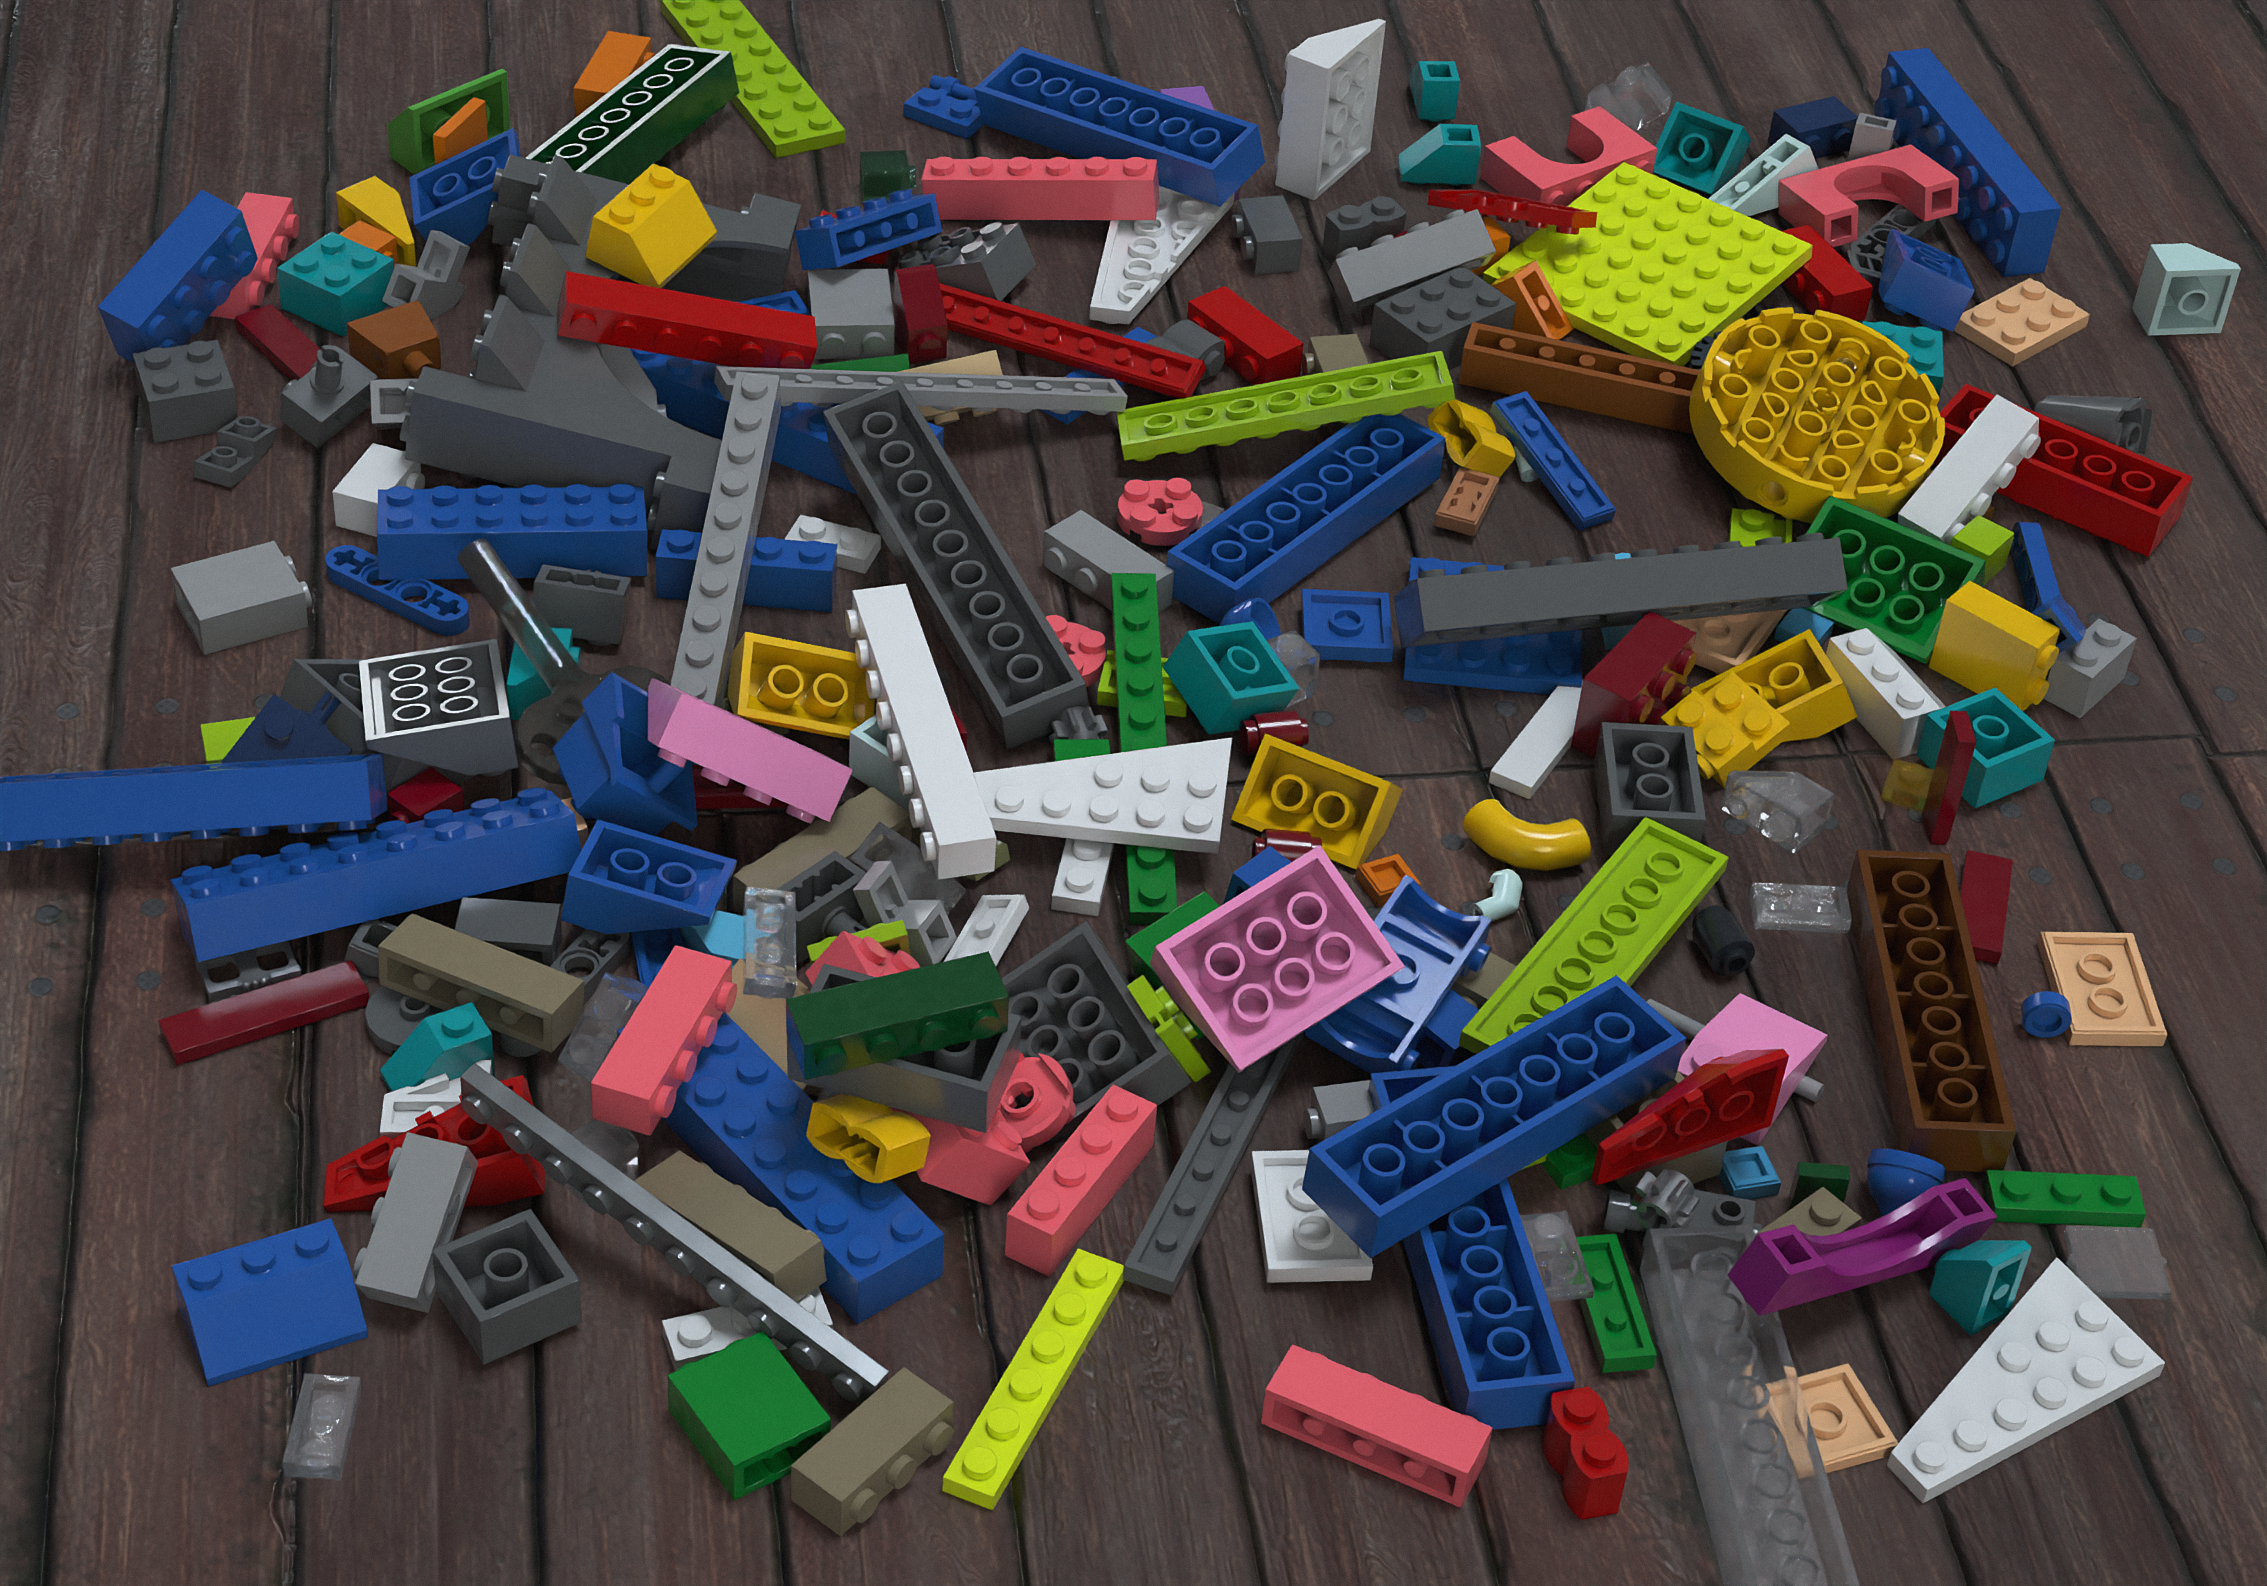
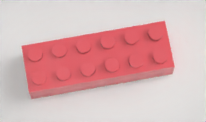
[805,931,1030,1206]

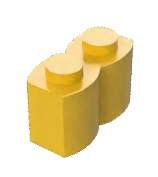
[1427,399,1515,478]
[806,1094,931,1183]

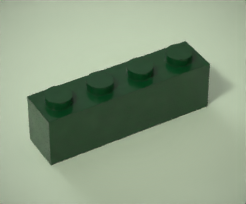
[786,951,1009,1080]

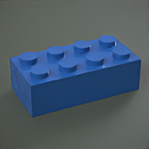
[98,190,258,363]

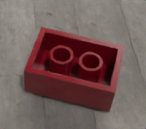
[1571,611,1697,758]

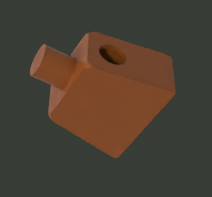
[347,300,442,380]

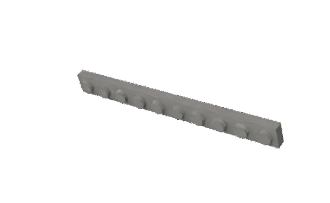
[714,366,1128,415]

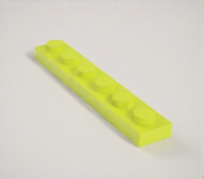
[942,1249,1124,1511]

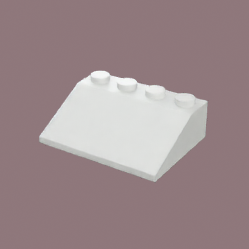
[1274,19,1386,200]

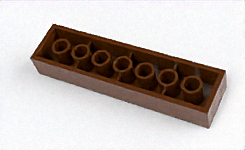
[1846,849,2016,1172]

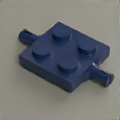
[221,691,352,763]

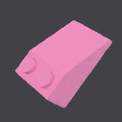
[1678,993,1828,1146]

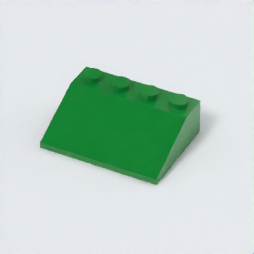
[1804,496,1986,664]

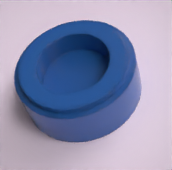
[2021,991,2072,1038]

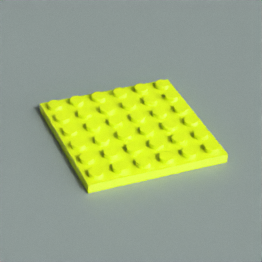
[1483,162,1813,366]

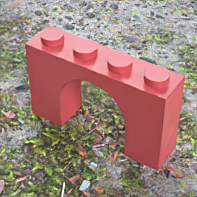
[1480,106,1657,206]
[1778,144,1959,247]

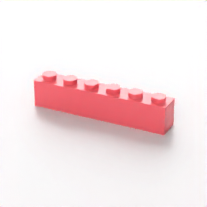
[921,157,1160,220]

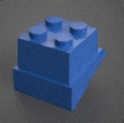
[552,672,698,836]

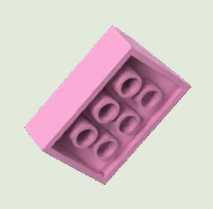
[648,678,853,824]
[1150,845,1405,1073]

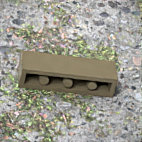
[733,786,912,921]
[378,913,584,1053]
[634,1150,827,1302]

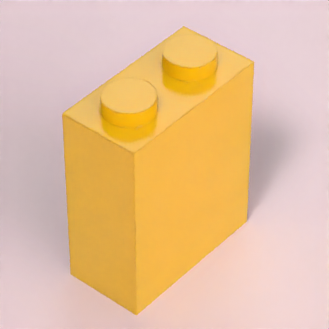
[1929,581,2061,711]

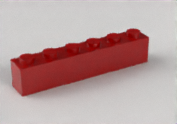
[558,271,817,369]

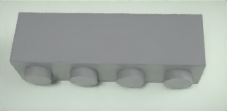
[1328,209,1496,315]

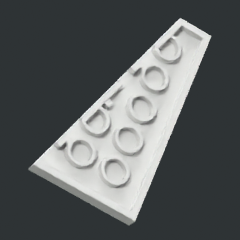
[1089,186,1235,324]
[974,738,1232,854]
[1887,1257,2165,1503]

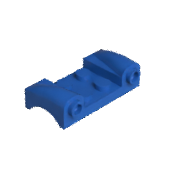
[1305,875,1491,1074]

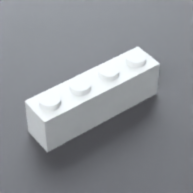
[1898,395,2041,545]

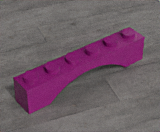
[1727,1178,1997,1316]

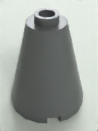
[2034,395,2154,454]

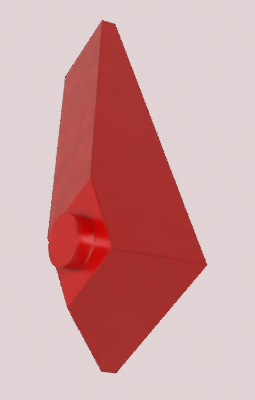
[1591,1049,1789,1186]
[323,1075,545,1212]

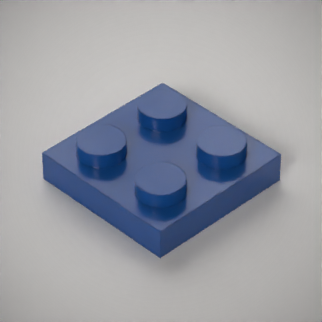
[1300,589,1393,662]

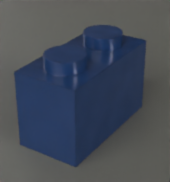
[1768,96,1858,159]

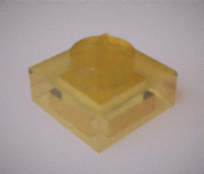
[1881,759,1934,812]

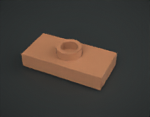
[1434,467,1499,536]

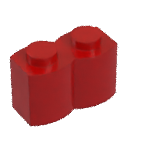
[1543,1386,1629,1520]

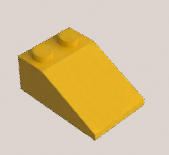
[1690,629,1858,742]

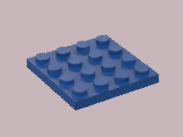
[1403,557,1582,695]

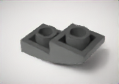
[193,416,277,488]

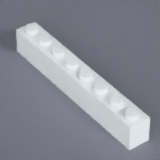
[845,584,996,880]

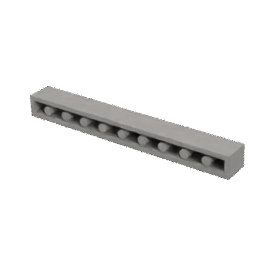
[670,371,781,709]

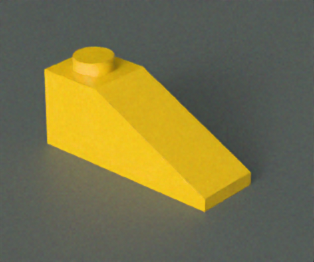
[336,176,416,267]

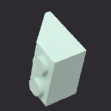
[2132,243,2241,336]

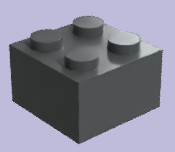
[133,340,238,443]
[432,1209,582,1364]

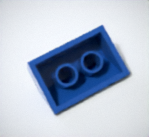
[172,1218,368,1387]

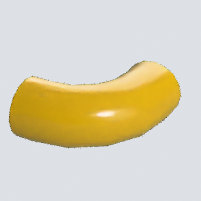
[1462,799,1591,871]

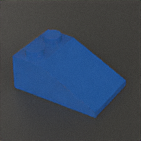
[409,128,521,245]
[1878,228,1975,332]
[561,820,737,934]

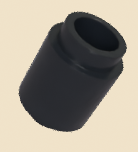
[1692,905,1755,976]

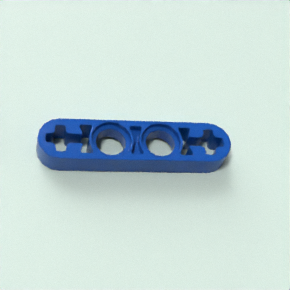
[2011,522,2061,613]
[325,545,470,636]

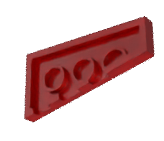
[1427,190,1598,235]

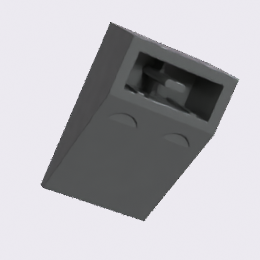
[889,222,1036,301]

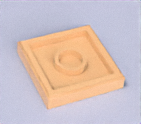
[1752,1363,1898,1480]

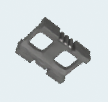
[194,940,301,1004]

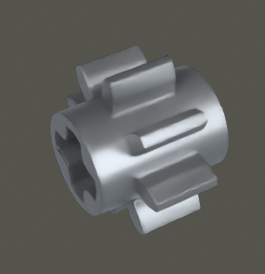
[1049,706,1108,746]
[1630,1169,1700,1234]

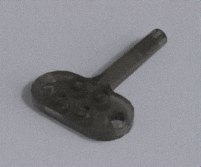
[457,539,671,786]

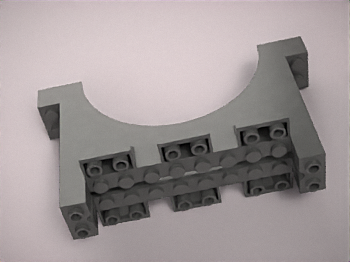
[400,154,801,550]

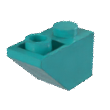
[1408,61,1460,121]
[1398,124,1481,186]

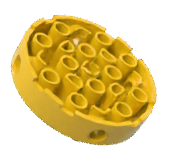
[1689,307,1945,524]

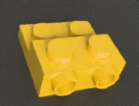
[1661,671,1794,789]

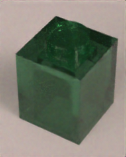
[859,150,916,202]

